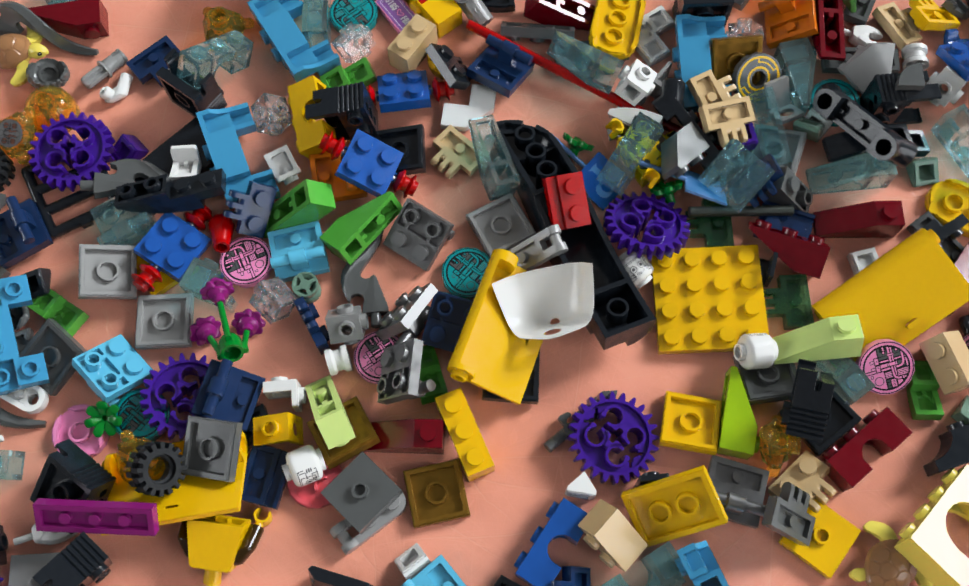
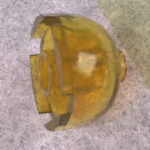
[24,85,80,133]

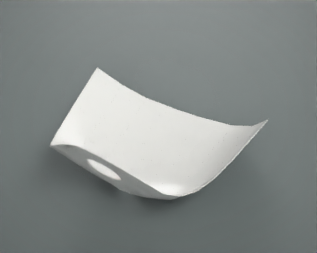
[492,262,594,340]

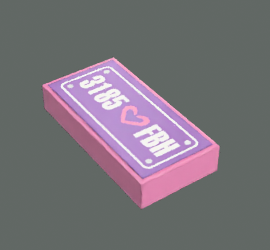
[375,0,415,34]

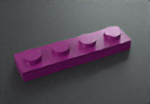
[33,498,159,536]

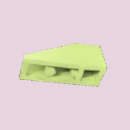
[772,314,864,365]
[305,375,356,450]

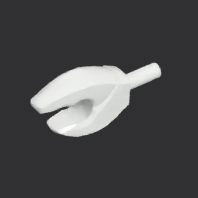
[844,25,883,47]
[13,524,77,545]

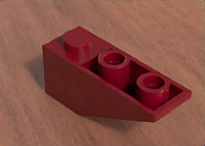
[747,219,831,279]

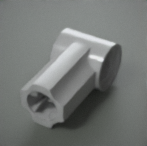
[455,0,494,27]

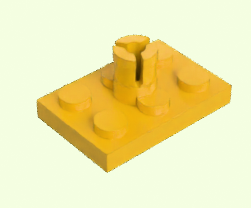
[621,465,728,548]

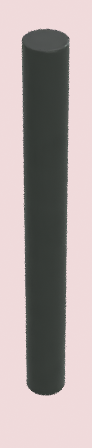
[688,205,794,217]

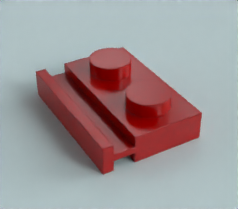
[542,171,592,230]

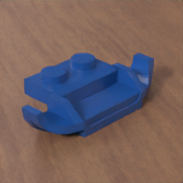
[936,28,969,81]

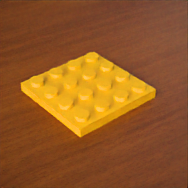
[650,245,769,355]

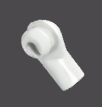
[99,72,133,103]

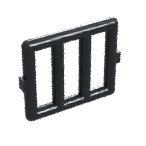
[21,139,117,239]

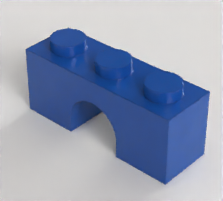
[513,498,588,586]

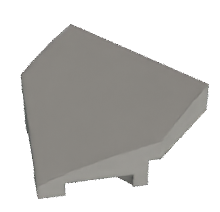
[837,42,896,94]

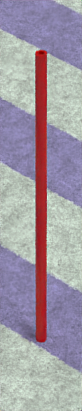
[466,20,726,150]

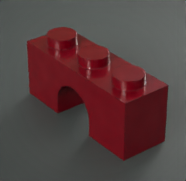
[822,407,913,492]

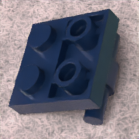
[466,34,534,98]
[0,196,53,269]
[422,290,473,352]
[190,359,265,433]

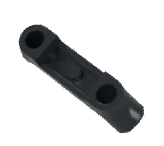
[651,78,745,182]
[812,84,918,168]

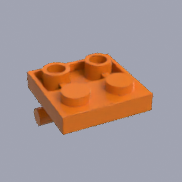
[758,0,819,49]
[309,140,368,202]

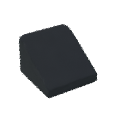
[22,268,51,300]

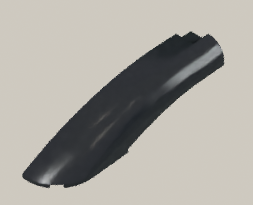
[491,120,656,350]

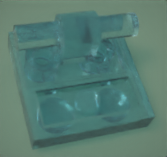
[697,138,775,213]
[90,197,157,246]

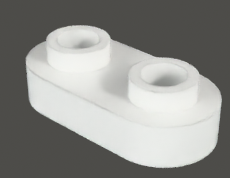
[0,386,49,414]

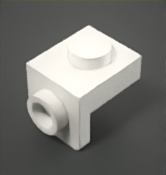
[263,144,302,186]
[169,145,202,181]
[263,376,307,412]

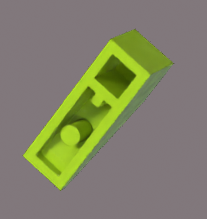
[717,366,760,460]

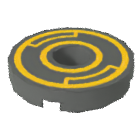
[732,52,782,104]

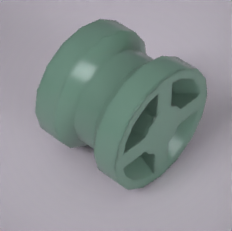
[291,272,322,304]

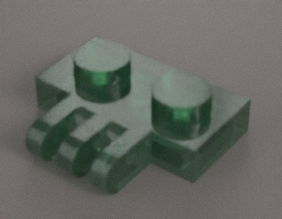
[685,197,734,247]
[763,274,814,330]

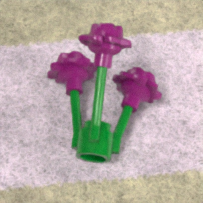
[190,277,266,362]

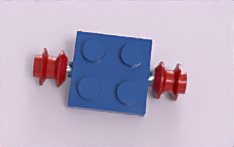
[367,70,455,113]
[318,129,419,199]
[131,205,212,293]

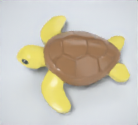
[0,26,49,87]
[849,521,933,586]

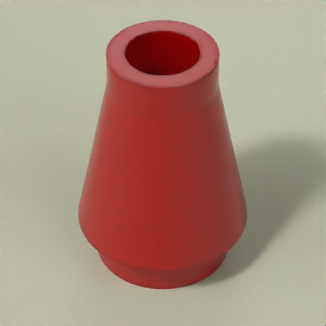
[208,214,235,253]

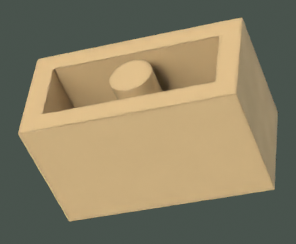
[387,13,438,73]
[919,330,969,395]
[577,499,648,572]

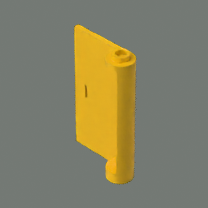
[811,228,969,362]
[447,249,546,405]
[101,431,248,536]

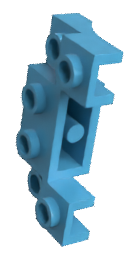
[247,0,341,83]
[672,14,732,113]
[196,102,281,209]
[0,274,50,396]
[675,540,729,586]

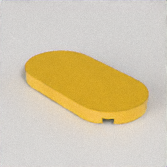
[588,0,646,60]
[925,179,969,238]

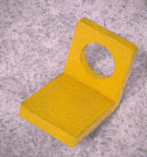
[253,412,304,446]

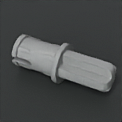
[81,49,128,89]

